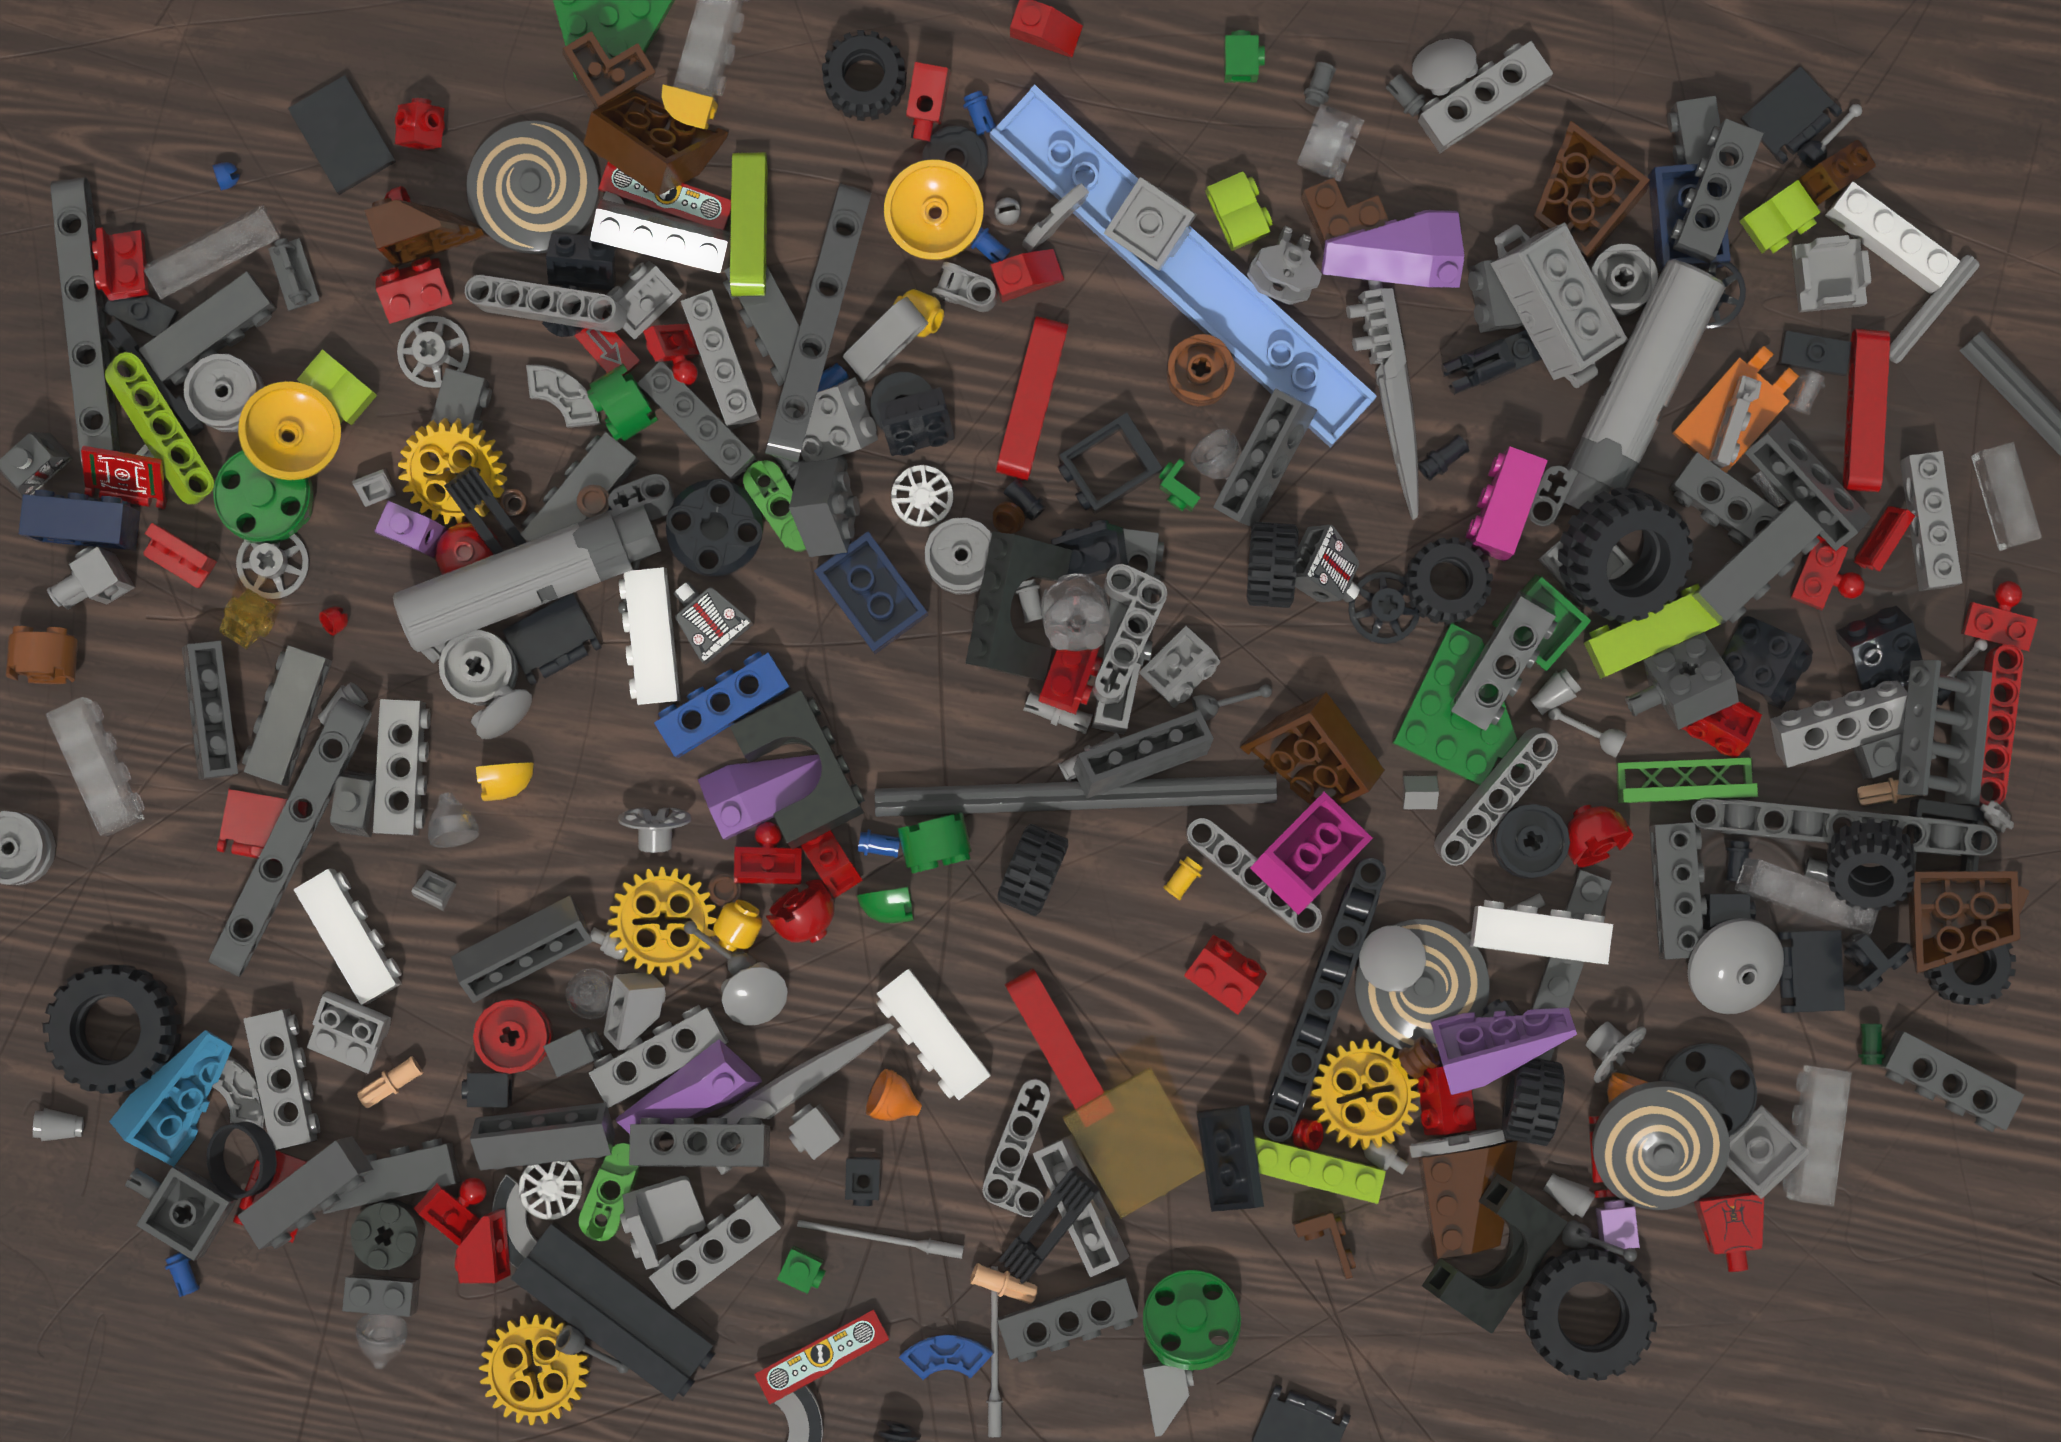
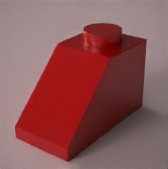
[1010,0,1083,58]
[991,249,1064,303]
[455,1209,511,1283]

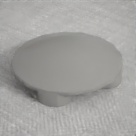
[1412,38,1478,96]
[471,685,532,739]
[1359,925,1426,993]
[721,962,788,1025]

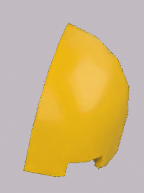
[662,84,718,130]
[476,763,534,801]

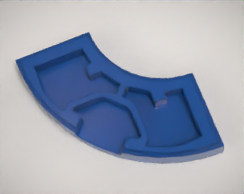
[899,1335,994,1380]

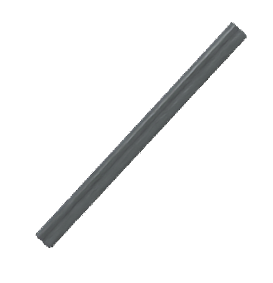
[1959,330,2061,456]
[875,775,1277,817]

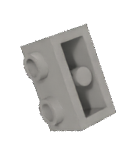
[789,1103,844,1160]

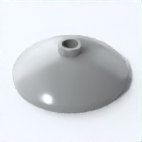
[1687,918,1784,1014]

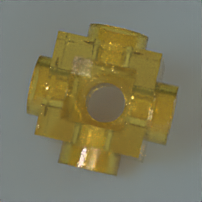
[219,588,276,649]

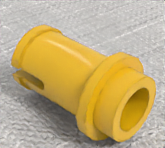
[1163,856,1203,900]

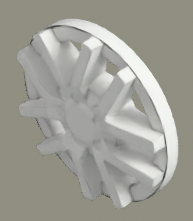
[891,465,953,527]
[518,1161,582,1220]

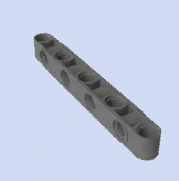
[51,177,120,466]
[765,183,872,463]
[209,697,372,977]
[1690,799,1998,856]

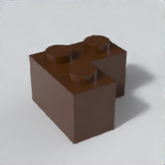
[562,31,656,109]
[1301,178,1389,251]

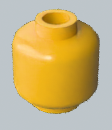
[893,289,944,338]
[713,899,763,952]

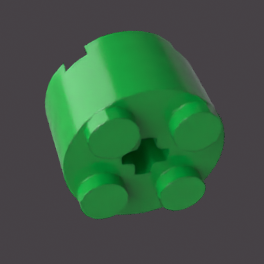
[587,363,659,441]
[897,813,972,874]

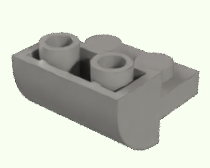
[307,991,391,1074]

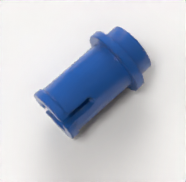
[963,91,996,136]
[970,227,1011,263]
[858,829,900,858]
[164,1252,200,1297]

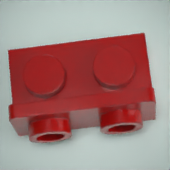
[92,227,149,301]
[143,523,217,588]
[1038,640,1103,715]
[1681,702,1762,758]

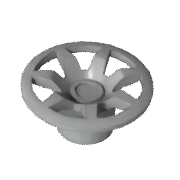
[397,316,470,388]
[236,534,309,599]
[618,808,691,853]
[1586,1022,1646,1083]

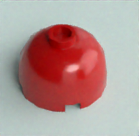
[436,522,502,575]
[1567,805,1634,867]
[766,879,835,943]

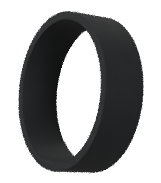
[207,1122,277,1198]

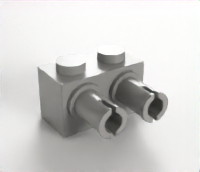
[47,546,135,610]

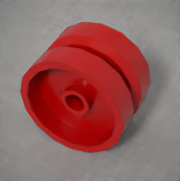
[473,998,554,1074]

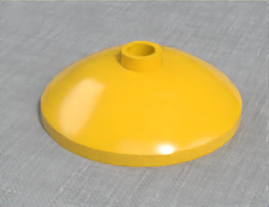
[884,160,984,260]
[238,382,341,480]

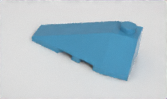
[109,1030,232,1167]

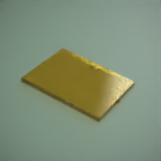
[1062,1067,1205,1219]

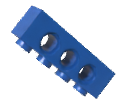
[654,652,791,758]

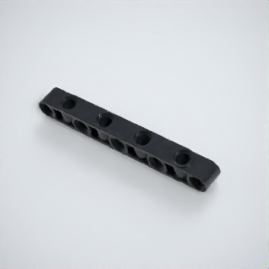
[1262,858,1386,1142]

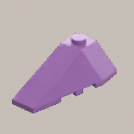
[698,754,822,840]
[616,1039,762,1134]

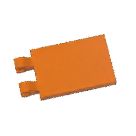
[1672,346,1799,473]

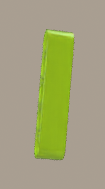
[730,152,768,296]
[105,352,214,504]

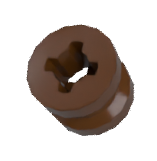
[1398,1036,1440,1079]

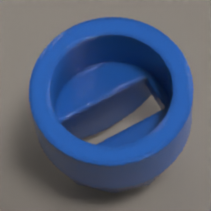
[212,162,240,191]

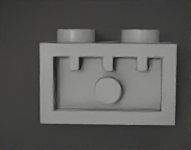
[605,261,682,340]
[1139,626,1220,708]

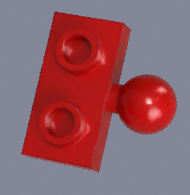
[643,324,700,386]
[1791,536,1865,610]
[1961,581,2038,651]
[734,822,802,884]
[414,1178,487,1246]

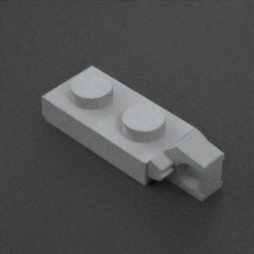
[1709,375,1761,468]

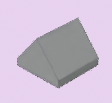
[352,468,396,507]
[1403,776,1439,810]
[411,870,456,911]

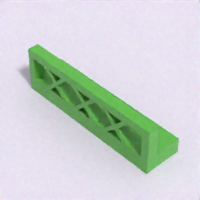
[1616,758,1758,803]

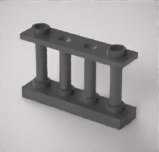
[1897,660,1992,806]

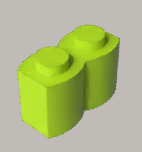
[1205,171,1273,251]
[1739,180,1821,254]
[297,349,377,425]

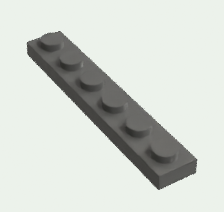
[1531,870,1612,1061]

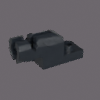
[1441,330,1542,395]

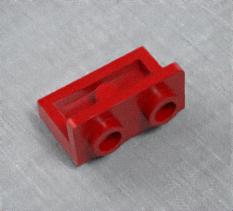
[376,257,453,324]
[1184,935,1267,1015]
[1417,1066,1477,1135]

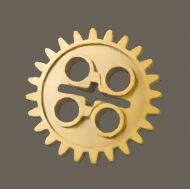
[398,418,507,525]
[607,867,717,977]
[1310,1039,1420,1150]
[479,1313,590,1425]

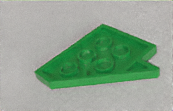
[553,0,675,81]
[1392,624,1524,786]

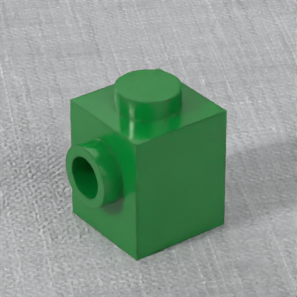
[1224,30,1265,83]
[777,1245,826,1294]

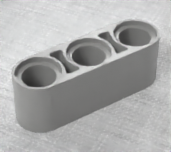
[843,297,928,383]

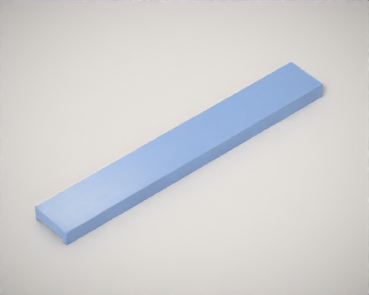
[990,84,1377,448]

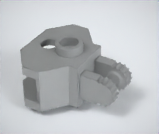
[1247,226,1322,305]

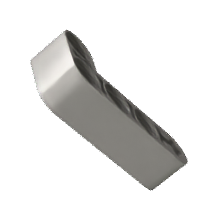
[1093,564,1167,704]
[982,1078,1050,1217]

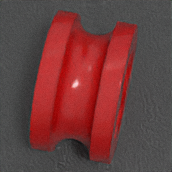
[1292,1119,1324,1150]

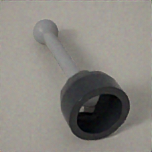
[1797,104,1863,169]
[1937,638,1988,706]

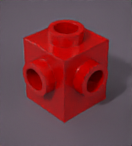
[395,98,445,151]

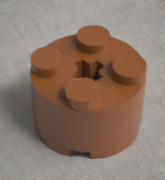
[1166,334,1235,406]
[6,626,78,684]

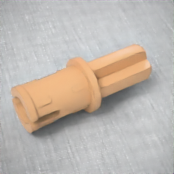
[1857,778,1925,806]
[357,1056,423,1108]
[970,1263,1037,1304]

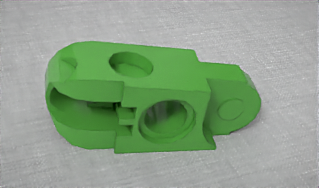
[743,460,806,552]
[579,1142,640,1241]

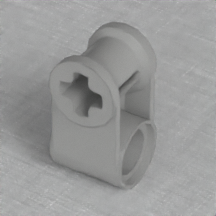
[931,262,998,312]

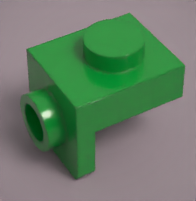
[1158,459,1201,512]

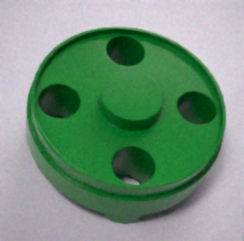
[213,450,313,544]
[1143,1270,1241,1370]

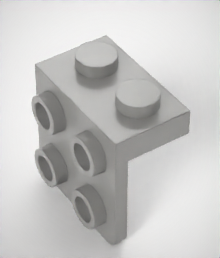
[786,377,878,462]
[620,1176,706,1270]

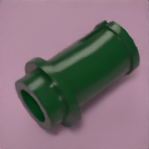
[1858,1024,1885,1065]

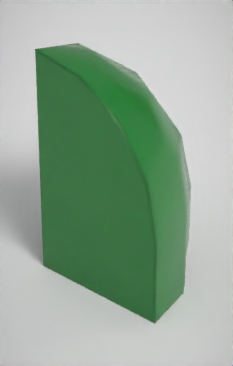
[856,887,914,923]

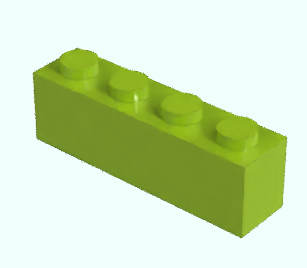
[1584,583,1720,679]
[1254,1135,1386,1204]

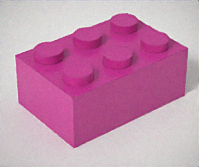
[1465,446,1548,561]
[1250,792,1373,915]

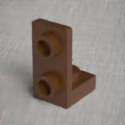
[1796,140,1876,206]
[1292,1210,1356,1279]

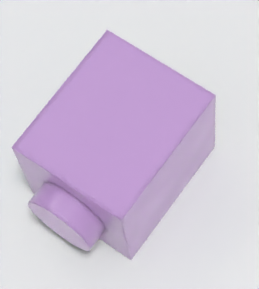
[1596,1199,1640,1251]

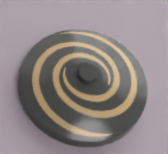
[467,121,600,254]
[1354,919,1489,1051]
[1592,1081,1730,1210]

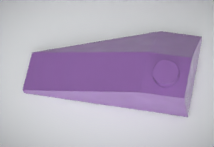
[1321,210,1464,288]
[1431,1008,1577,1095]

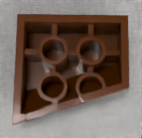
[583,91,729,196]
[1534,121,1650,263]
[364,198,488,267]
[1239,692,1385,805]
[1908,871,2021,974]
[1418,1140,1518,1259]

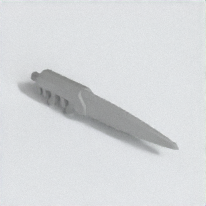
[1346,280,1419,520]
[684,1023,894,1175]

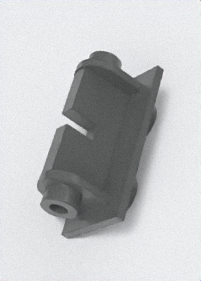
[268,238,320,311]

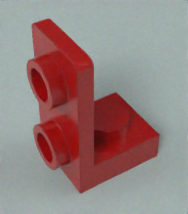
[801,830,863,898]

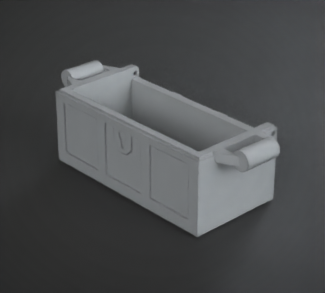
[1490,223,1628,388]

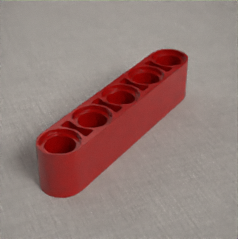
[996,316,1069,480]
[1843,329,1890,492]
[1977,644,2024,808]
[1004,968,1115,1127]

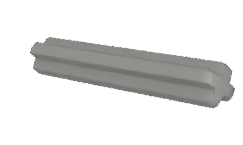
[1889,255,1980,364]

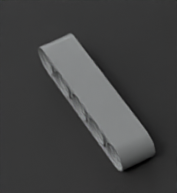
[465,275,627,332]
[1434,728,1558,866]
[1186,818,1322,933]

